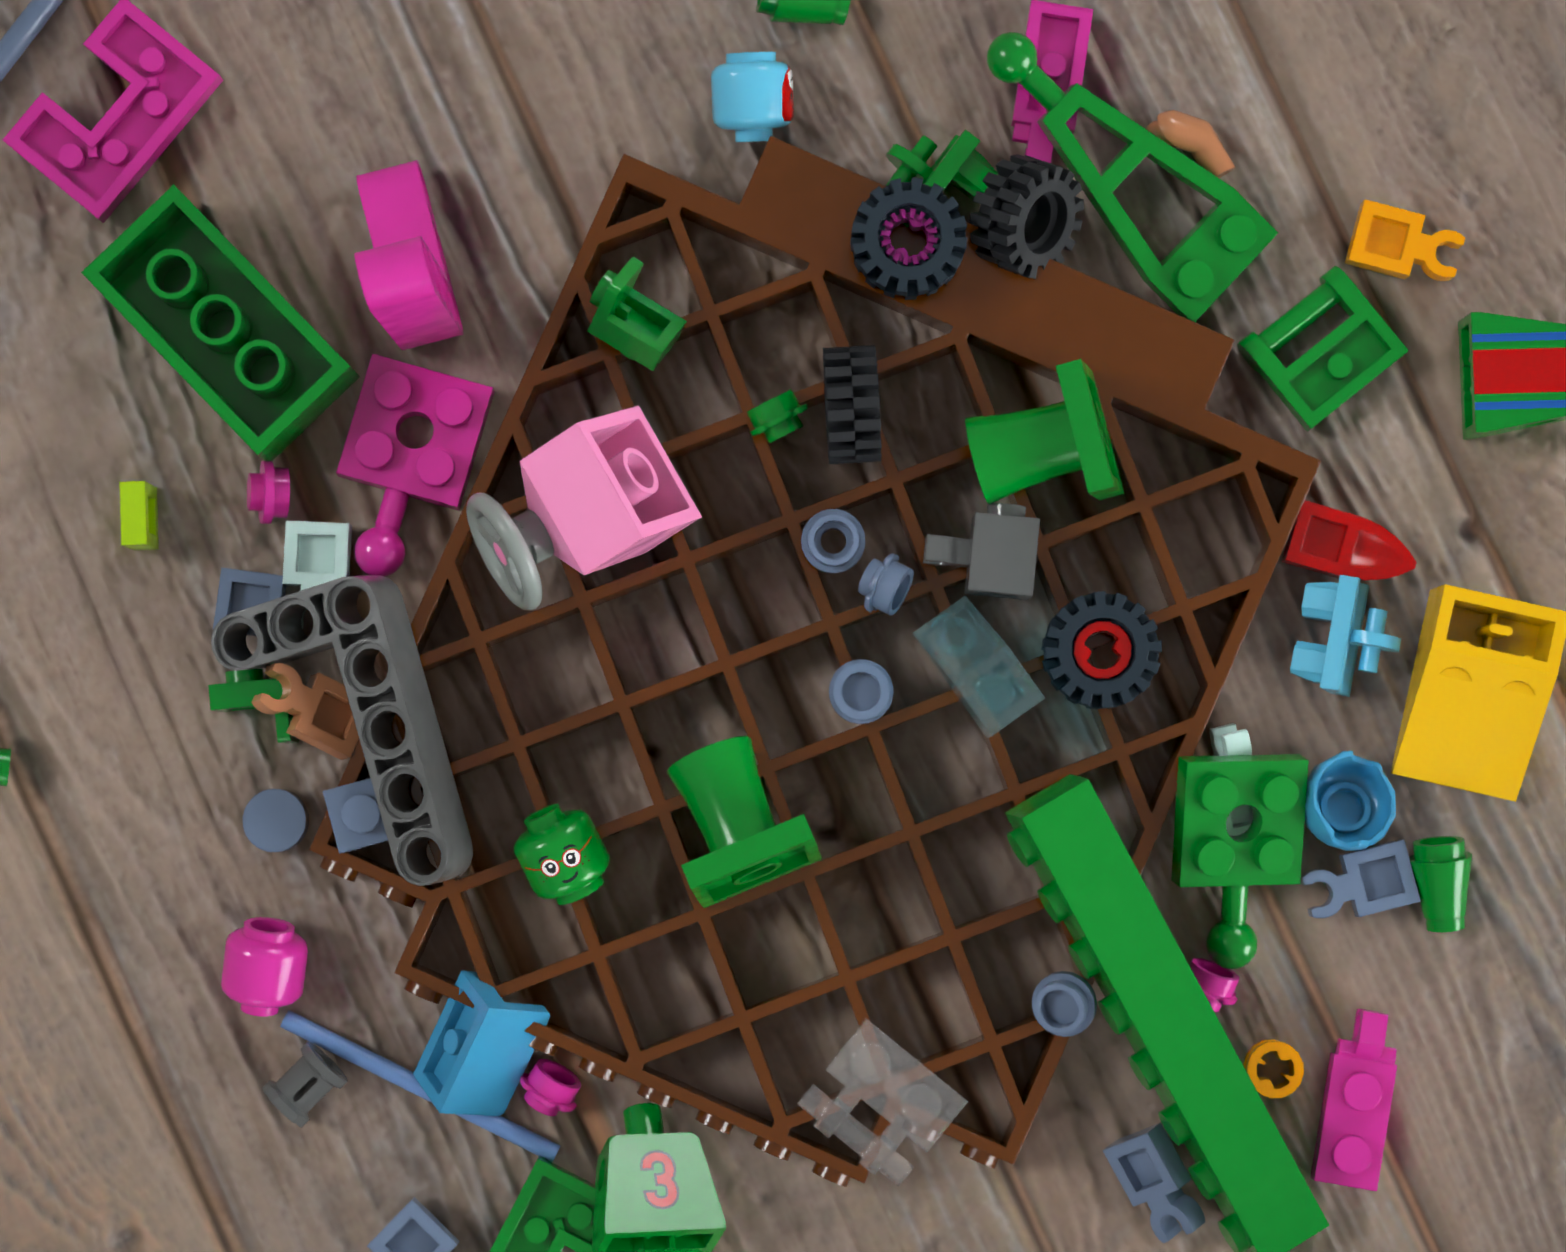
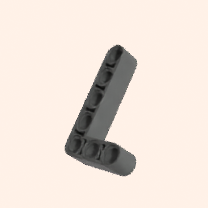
[211,575,473,886]

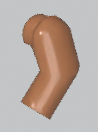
[1146,110,1235,178]

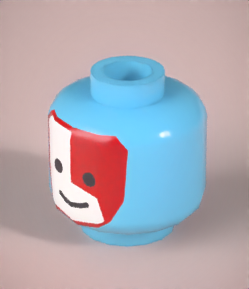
[711,52,794,142]

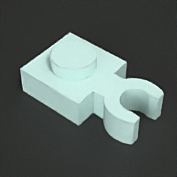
[282,521,352,629]

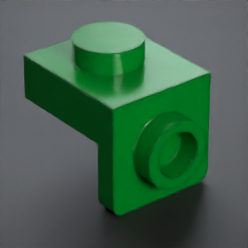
[587,257,687,371]
[208,669,299,744]

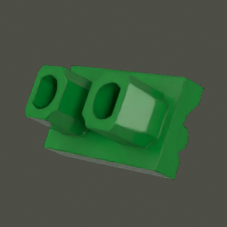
[885,129,998,227]

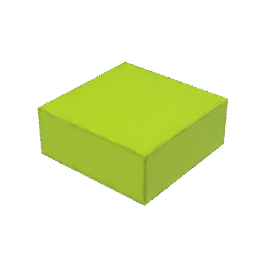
[119,481,159,551]

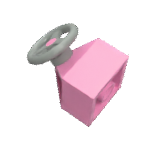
[466,405,702,611]

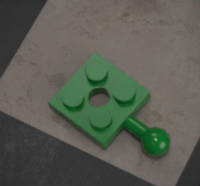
[1171,754,1309,969]

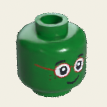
[514,804,610,905]

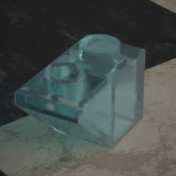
[912,596,1045,738]

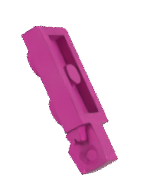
[1011,0,1093,163]
[1311,1009,1397,1191]

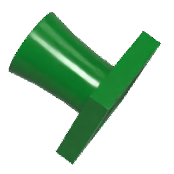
[965,359,1124,505]
[667,736,822,909]

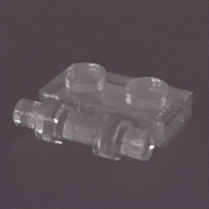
[797,1018,968,1186]

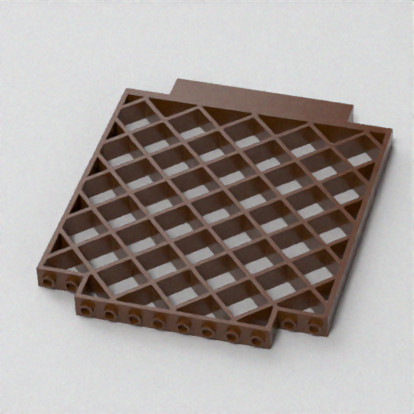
[309,136,1321,1187]

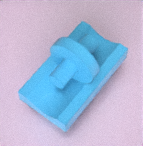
[1290,575,1401,697]

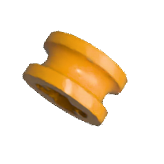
[1243,1039,1304,1099]

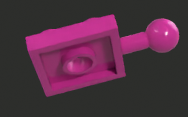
[336,354,495,577]

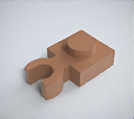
[251,663,359,760]

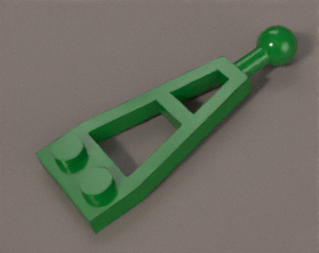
[987,32,1278,322]

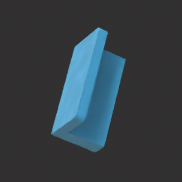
[413,970,550,1116]

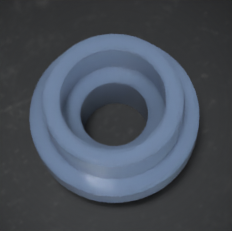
[801,509,866,574]

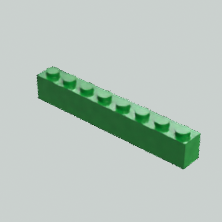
[1005,774,1330,1252]

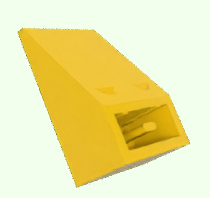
[1390,584,1566,802]

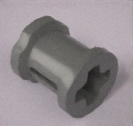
[262,1041,348,1128]

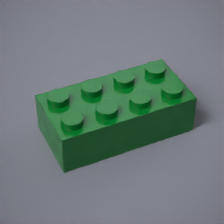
[81,184,360,461]

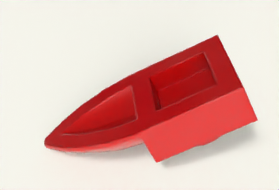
[1282,500,1417,581]

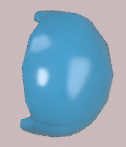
[1305,751,1396,851]

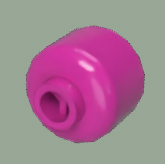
[221,917,308,1017]

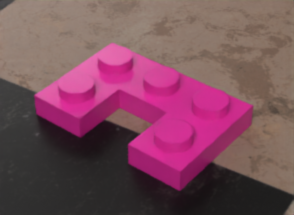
[2,0,223,223]

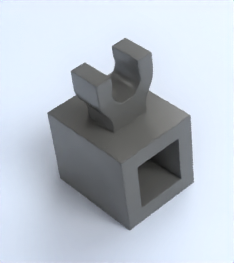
[923,503,1040,600]

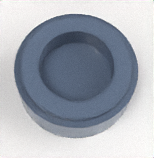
[829,659,893,724]
[243,789,309,852]

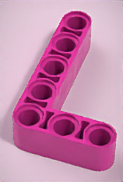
[354,160,463,351]

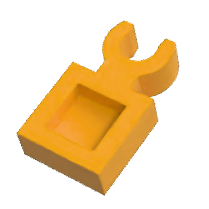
[1345,199,1465,281]

